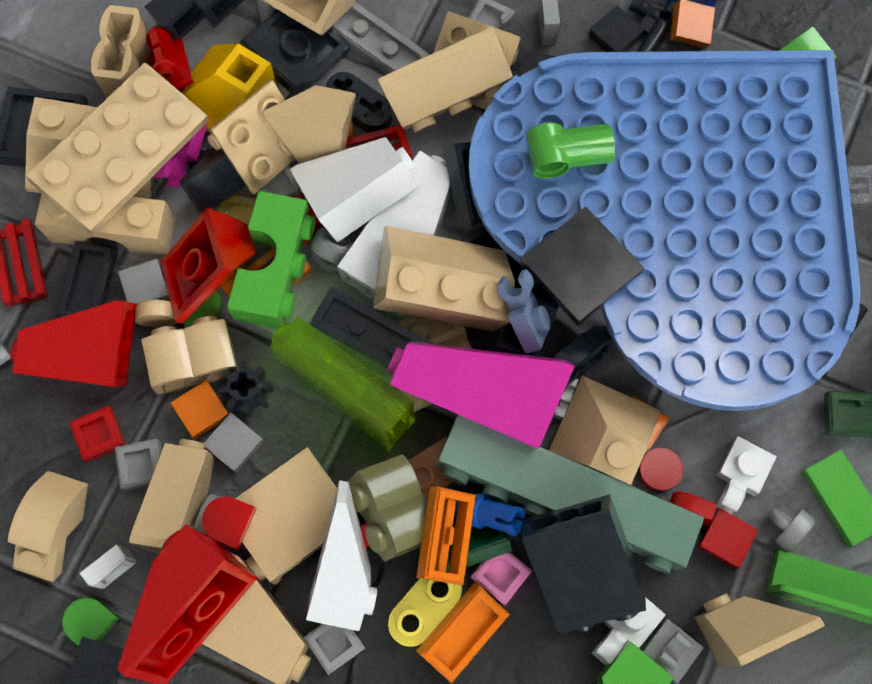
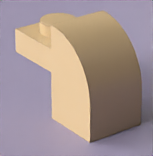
[8,471,88,582]

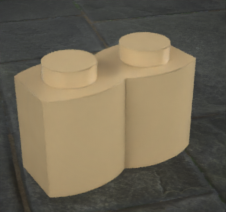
[91,5,151,99]
[141,316,238,394]

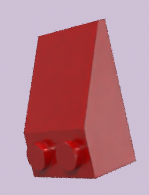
[117,524,258,684]

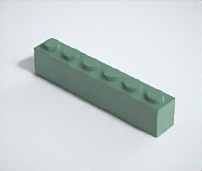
[436,415,704,573]

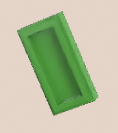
[801,450,872,547]

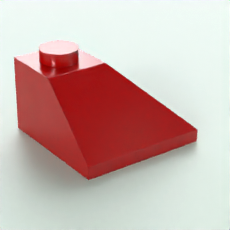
[160,208,256,324]

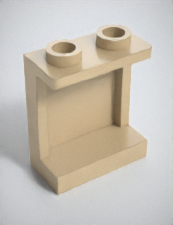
[235,447,361,585]

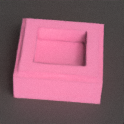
[470,552,532,606]

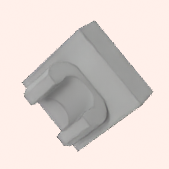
[642,619,704,684]

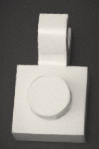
[716,436,777,514]
[592,597,666,665]

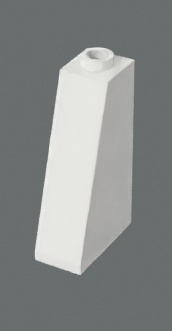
[337,151,452,319]

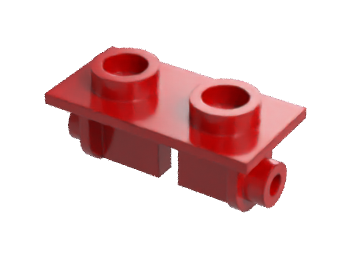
[146,26,194,92]

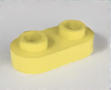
[388,578,462,647]

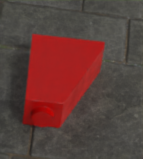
[10,300,137,387]

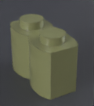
[347,454,428,562]

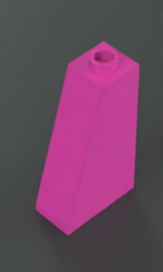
[387,341,575,449]

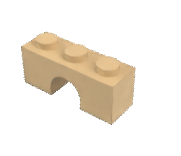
[35,193,176,256]

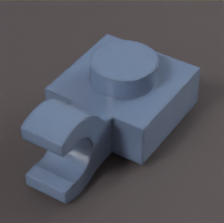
[497,269,550,354]

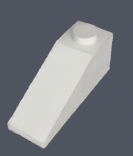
[306,480,377,631]

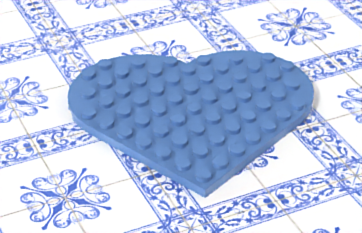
[469,50,861,411]

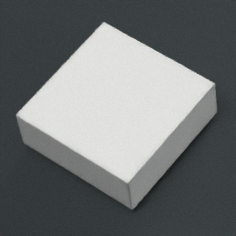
[80,544,136,589]

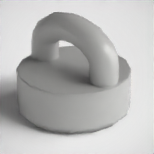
[310,227,353,272]
[769,509,815,552]

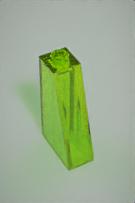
[270,316,415,452]

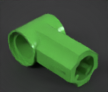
[526,123,615,179]

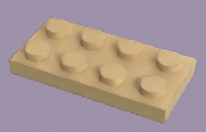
[26,62,208,236]

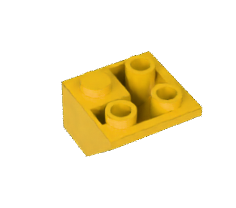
[181,43,277,133]

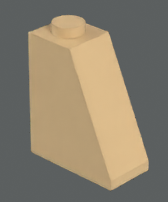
[129,439,216,553]
[202,554,311,684]

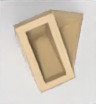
[261,85,356,164]

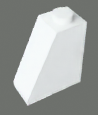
[290,137,419,242]

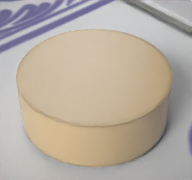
[135,300,177,327]

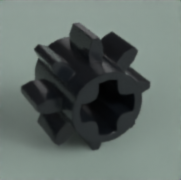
[218,362,274,417]

